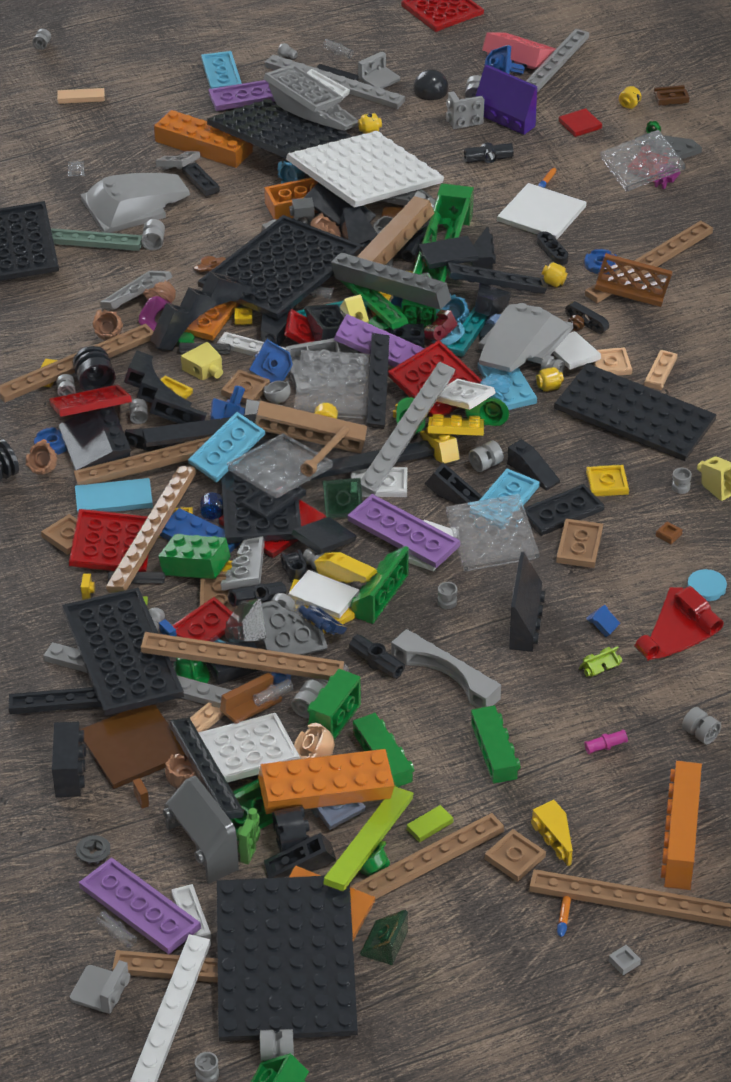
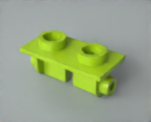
[579,646,622,677]

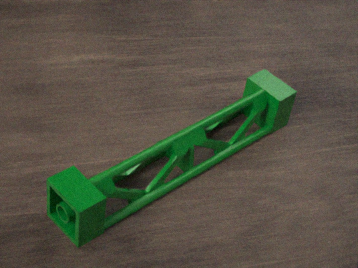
[402,183,474,330]

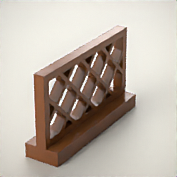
[595,253,673,307]

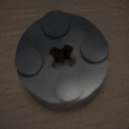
[272,805,310,852]

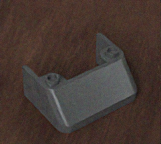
[163,775,239,884]

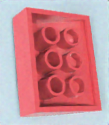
[482,32,556,70]

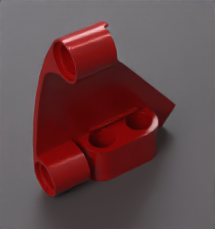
[634,586,724,660]

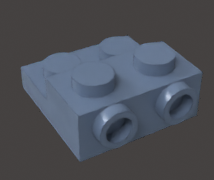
[310,802,366,830]

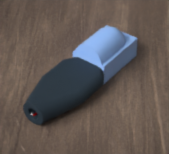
[480,314,501,340]

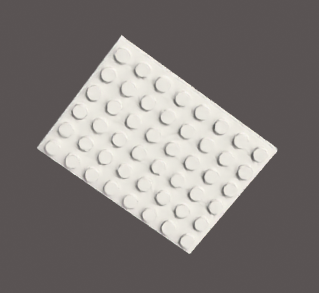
[286,131,444,207]

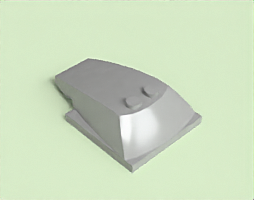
[263,64,358,131]
[81,173,190,233]
[479,303,573,372]

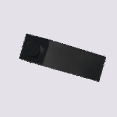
[507,439,560,491]
[424,462,482,510]
[264,833,337,878]

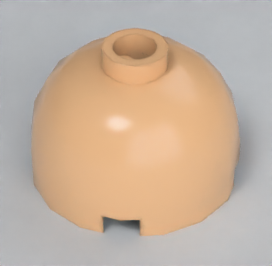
[294,723,335,759]

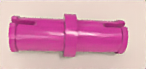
[584,729,628,754]

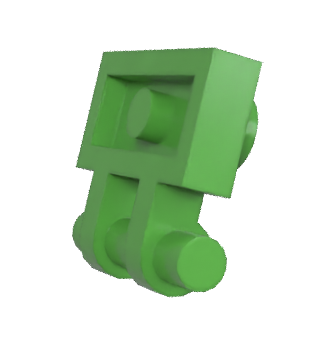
[237,808,260,865]

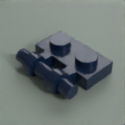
[298,605,347,635]

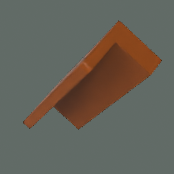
[220,672,282,724]

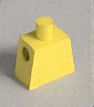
[340,294,369,323]
[181,342,223,380]
[697,457,731,501]

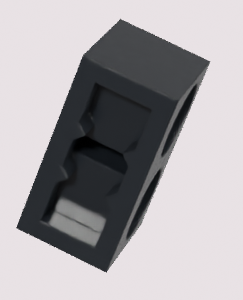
[389,324,425,349]

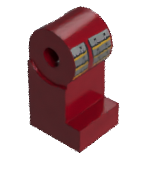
[424,310,458,341]

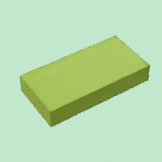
[407,805,453,842]

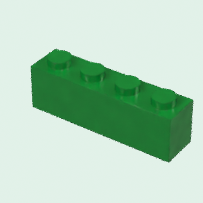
[471,705,521,784]
[353,713,415,787]

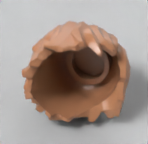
[310,213,342,237]
[143,280,176,303]
[93,310,123,340]
[25,439,58,475]
[165,754,199,789]

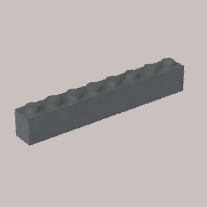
[331,252,451,310]

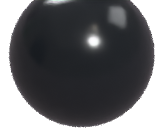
[414,69,448,100]

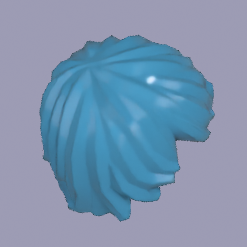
[277,161,305,184]
[441,295,469,323]
[480,374,511,401]

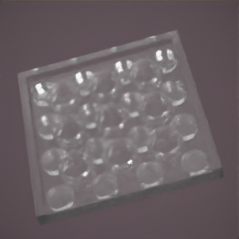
[600,130,686,192]
[294,350,370,418]
[227,433,333,498]
[446,494,539,572]

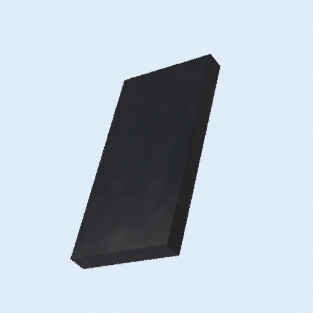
[304,182,376,229]
[520,484,605,536]

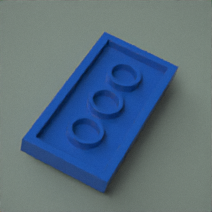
[160,508,240,553]

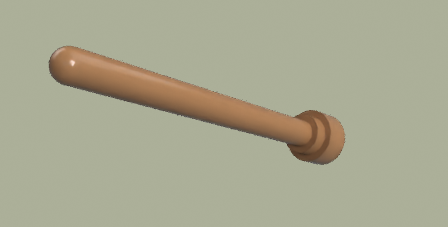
[300,426,350,477]

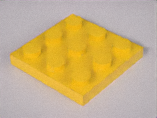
[428,414,484,436]

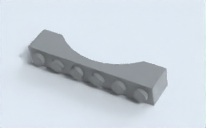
[391,629,501,708]

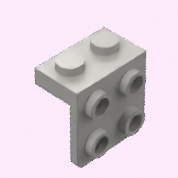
[358,52,400,89]
[445,91,484,129]
[70,960,130,1014]

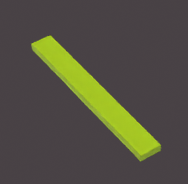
[323,786,414,891]

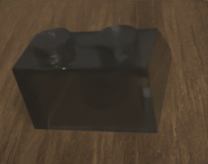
[225,599,267,642]

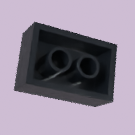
[52,721,86,798]

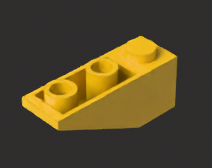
[420,427,460,463]
[314,552,377,583]
[531,800,573,866]

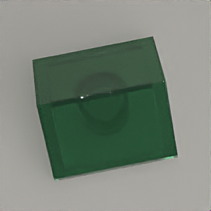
[323,478,363,518]
[360,909,408,965]

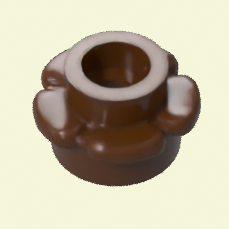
[568,315,584,331]

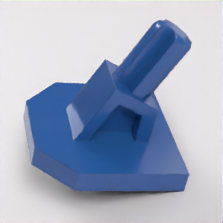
[485,45,525,74]
[249,339,293,383]
[210,385,245,420]

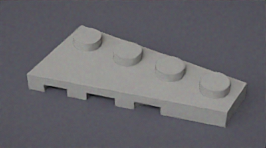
[100,271,173,310]
[221,536,265,590]

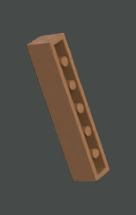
[357,196,434,265]
[255,401,367,454]

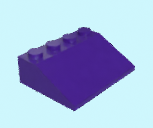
[475,65,537,135]

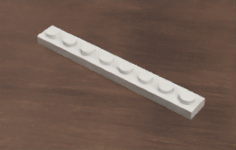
[130,934,211,1082]

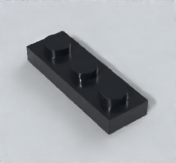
[182,162,220,196]

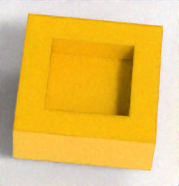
[235,308,253,325]
[81,574,95,600]

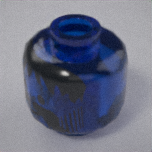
[200,492,224,520]

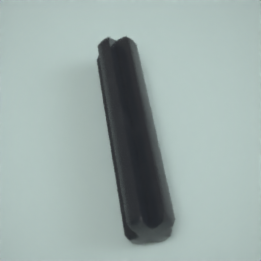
[317,64,359,81]
[179,342,231,354]
[107,572,165,584]

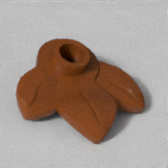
[193,256,226,272]

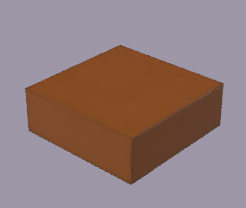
[656,522,683,544]
[133,778,149,809]

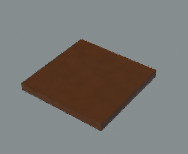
[80,704,188,789]

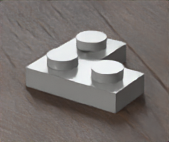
[156,151,201,169]

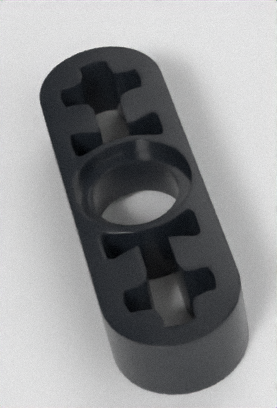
[537,231,569,265]
[565,301,609,334]

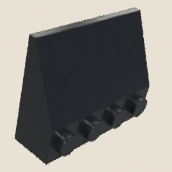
[58,406,131,471]
[509,552,546,652]

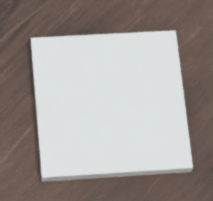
[497,183,586,240]
[198,713,300,782]

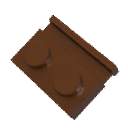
[654,85,690,106]

